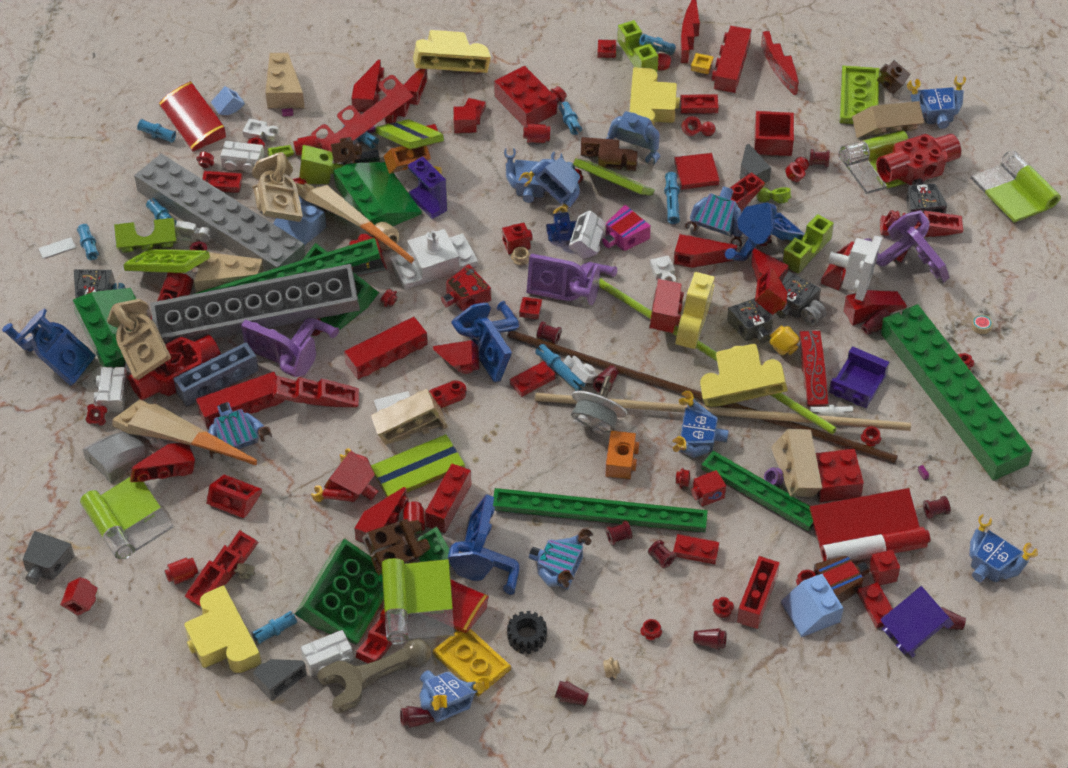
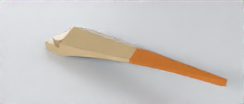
[296,183,415,264]
[112,400,257,465]

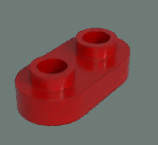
[429,380,467,408]

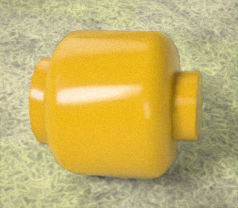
[770,325,800,356]

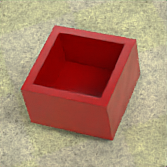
[754,111,794,156]
[816,449,864,503]

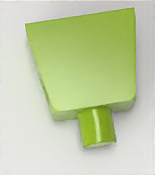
[299,145,344,184]

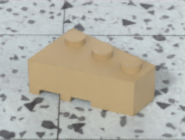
[265,53,305,108]
[852,101,924,138]
[194,252,264,293]
[371,389,448,445]
[771,429,822,497]

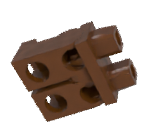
[362,519,430,576]

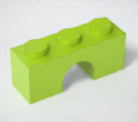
[617,20,658,72]
[783,214,834,274]
[114,218,177,253]

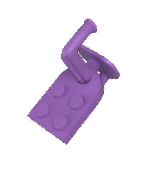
[864,210,950,283]
[526,254,617,305]
[241,318,339,377]

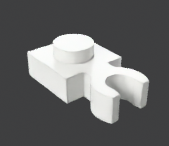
[242,118,279,141]
[175,221,211,243]
[650,255,676,282]
[564,356,598,383]

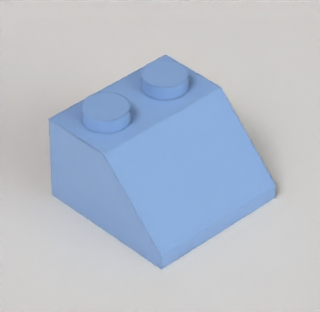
[273,196,327,246]
[781,574,843,637]

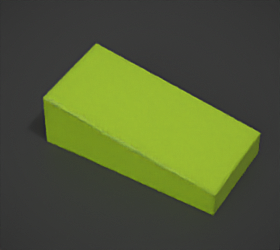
[267,145,294,157]

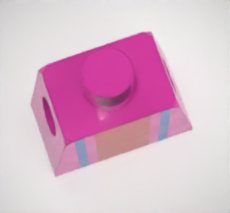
[602,205,651,251]

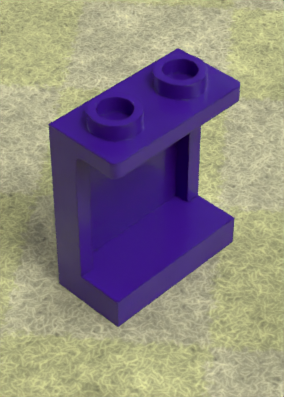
[408,157,448,219]
[829,346,890,409]
[880,585,954,658]

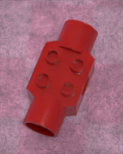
[876,134,962,185]
[128,334,221,401]

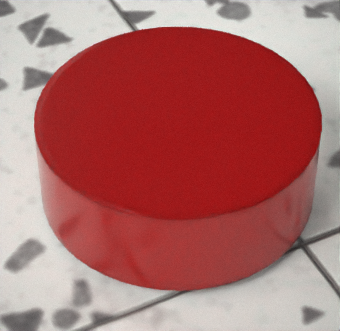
[658,53,671,71]

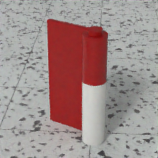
[809,488,931,562]

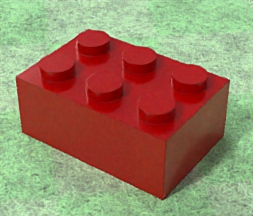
[494,65,557,127]

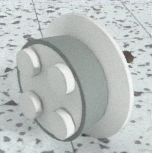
[571,376,627,435]

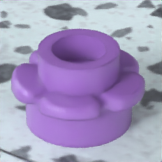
[764,467,784,487]

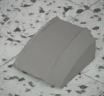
[83,432,146,484]

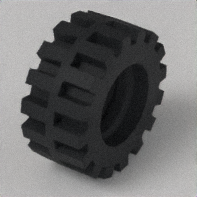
[507,611,547,654]

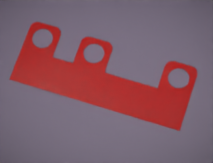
[311,75,414,152]

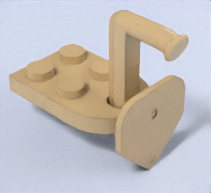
[252,152,303,222]
[107,299,171,380]

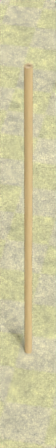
[535,393,911,431]

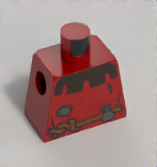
[441,264,492,311]

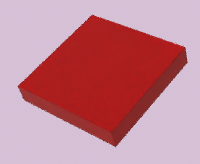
[674,153,720,190]

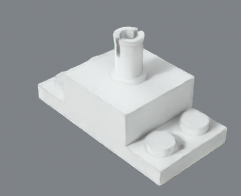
[390,229,478,290]
[828,236,883,301]

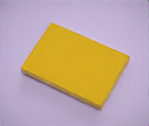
[433,629,511,697]

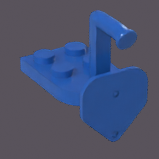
[725,203,805,261]
[451,301,520,382]
[2,308,96,386]
[448,494,520,595]

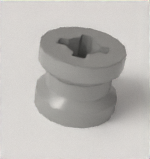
[801,300,827,326]

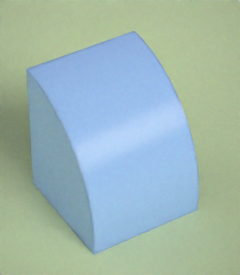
[211,86,245,115]

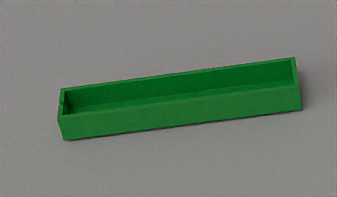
[881,304,1033,481]

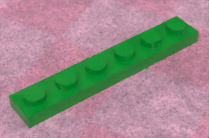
[701,450,814,531]

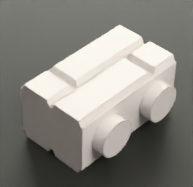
[220,141,265,173]
[569,211,606,259]
[94,367,128,413]
[301,630,354,677]

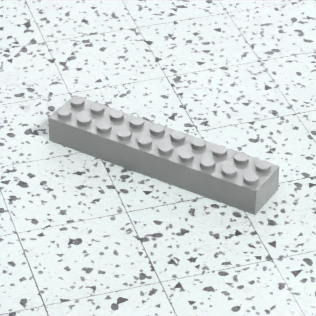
[134,153,306,272]
[150,264,360,344]

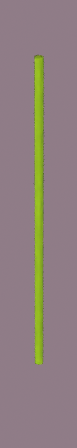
[599,278,837,435]

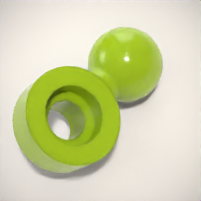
[756,187,792,204]

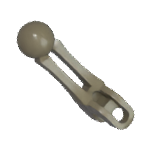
[317,639,431,713]

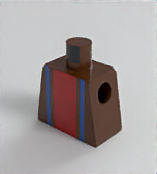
[813,556,869,603]

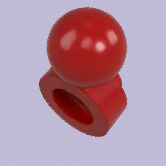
[681,116,716,136]
[785,156,809,182]

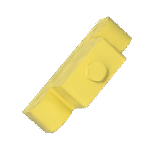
[413,30,491,73]
[630,67,680,126]
[675,272,715,349]
[700,344,788,407]
[184,585,262,673]

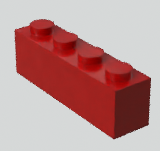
[711,25,752,93]
[344,316,428,380]
[196,372,285,429]

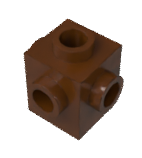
[877,60,911,94]
[331,137,362,166]

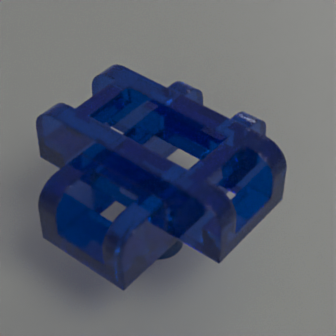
[546,212,577,244]

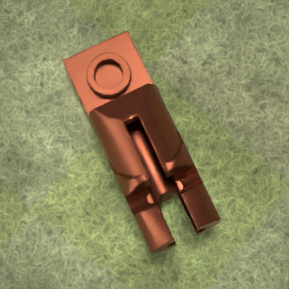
[581,137,638,171]

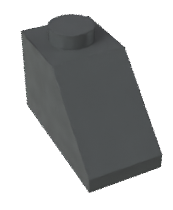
[739,144,771,183]
[253,659,307,701]

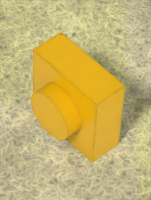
[691,53,714,74]

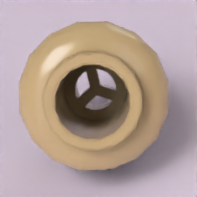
[370,222,399,250]

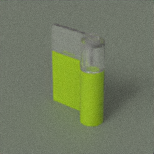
[838,130,908,194]
[970,151,1061,223]
[80,476,174,559]
[382,558,455,644]

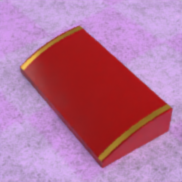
[159,81,226,152]
[411,562,489,634]

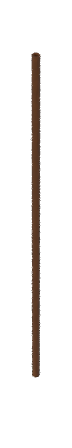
[507,331,898,463]

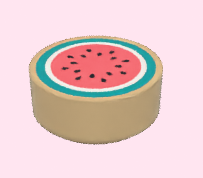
[971,315,993,334]

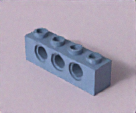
[173,343,259,407]

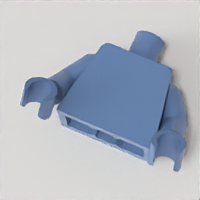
[606,111,660,164]
[504,148,564,203]

